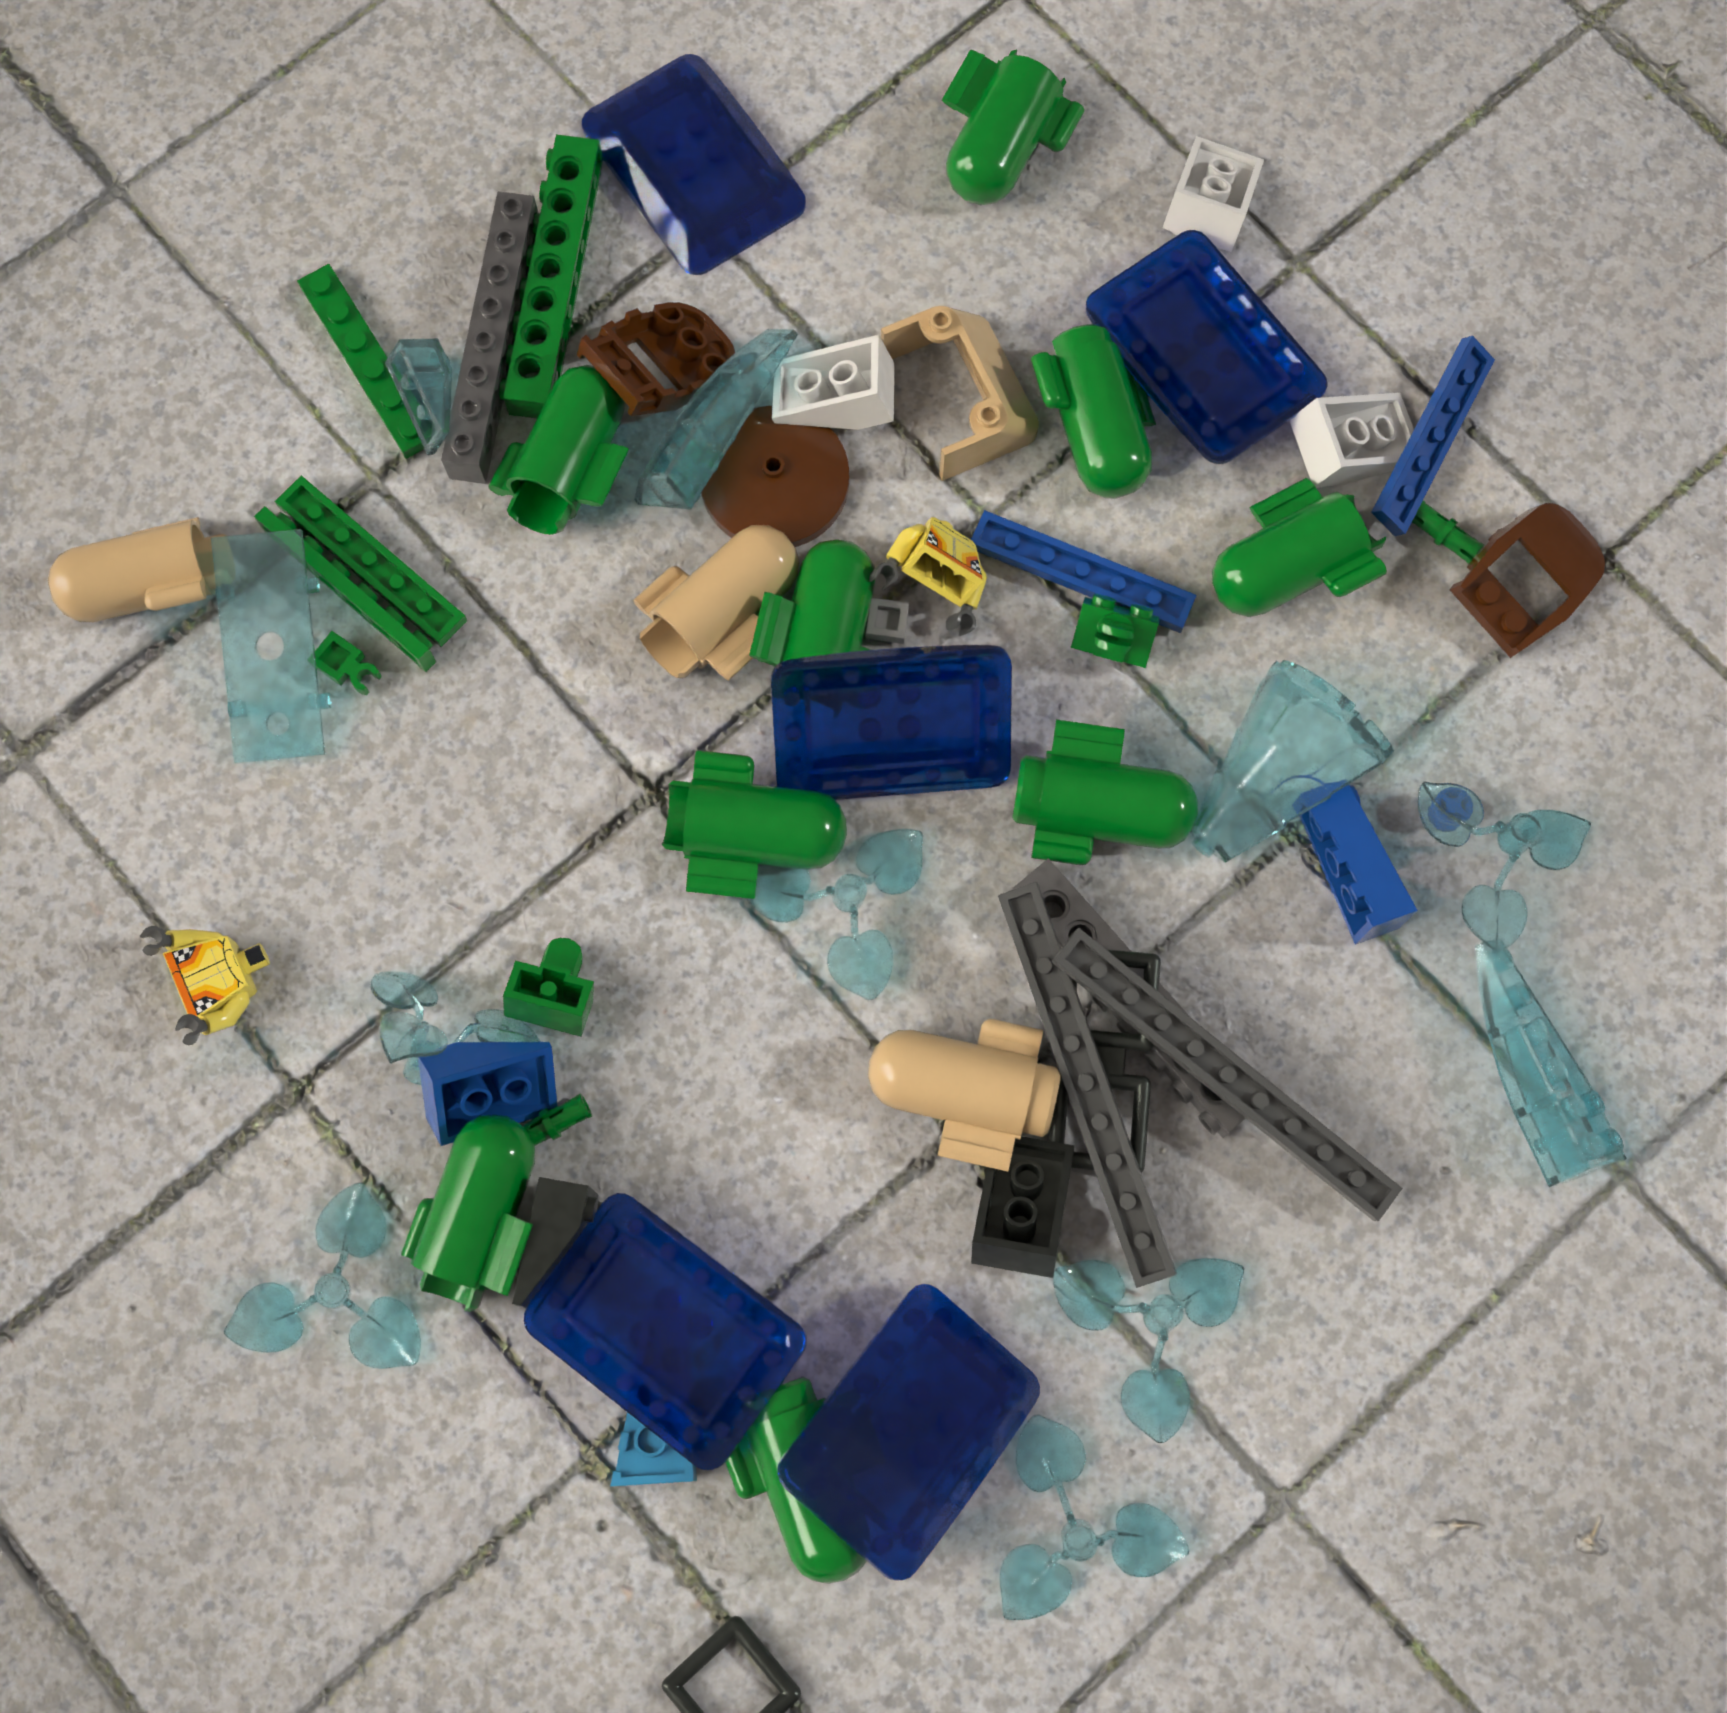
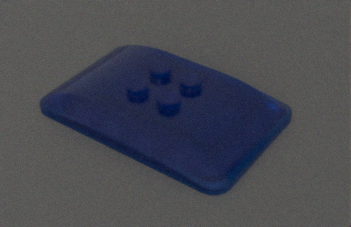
[582,54,806,275]
[1085,230,1328,464]
[770,645,1012,800]
[524,1193,807,1470]
[777,1284,1040,1581]

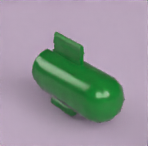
[942,50,1085,206]
[1031,324,1156,499]
[488,365,629,535]
[1212,478,1387,617]
[749,539,879,717]
[1012,719,1198,865]
[662,750,847,899]
[401,1114,535,1312]
[718,1377,886,1584]

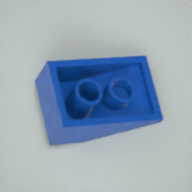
[417,1042,558,1146]

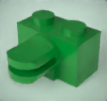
[1071,594,1159,668]
[503,937,594,1037]

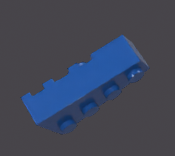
[1293,776,1418,945]

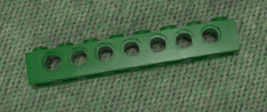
[499,134,603,419]

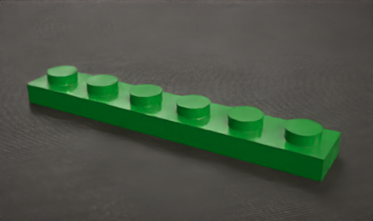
[297,264,438,459]
[274,475,468,647]
[254,506,436,672]

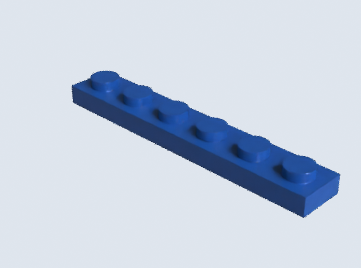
[1371,335,1495,536]
[971,510,1197,633]

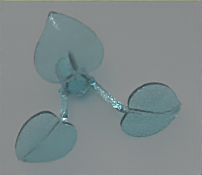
[1418,781,1591,951]
[747,829,923,1000]
[370,971,541,1085]
[224,1182,421,1369]
[1053,1258,1244,1443]
[999,1414,1189,1620]

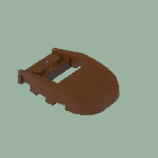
[577,302,736,416]
[1449,503,1605,658]

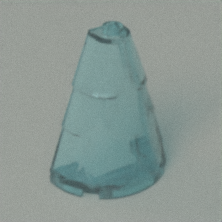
[1191,660,1394,863]

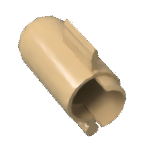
[48,517,236,623]
[633,525,799,681]
[868,1019,1061,1172]

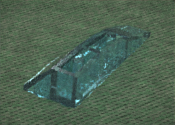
[634,329,798,510]
[1475,941,1627,1187]

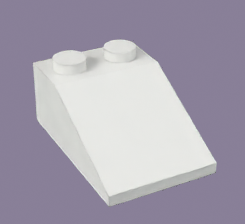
[1162,136,1264,252]
[772,335,895,430]
[1289,393,1414,487]

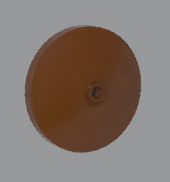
[699,406,849,547]

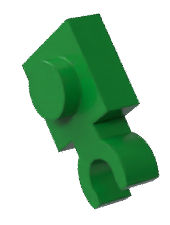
[308,631,382,696]

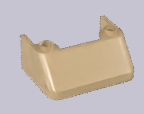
[881,306,1039,481]

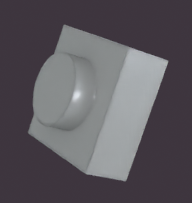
[866,598,909,644]

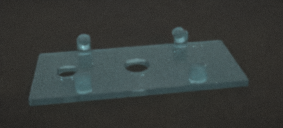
[211,529,332,763]

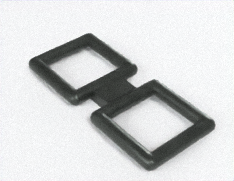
[1048,949,1161,1173]
[662,1616,801,1713]

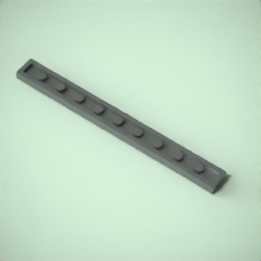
[998,882,1177,1288]
[1051,928,1403,1221]

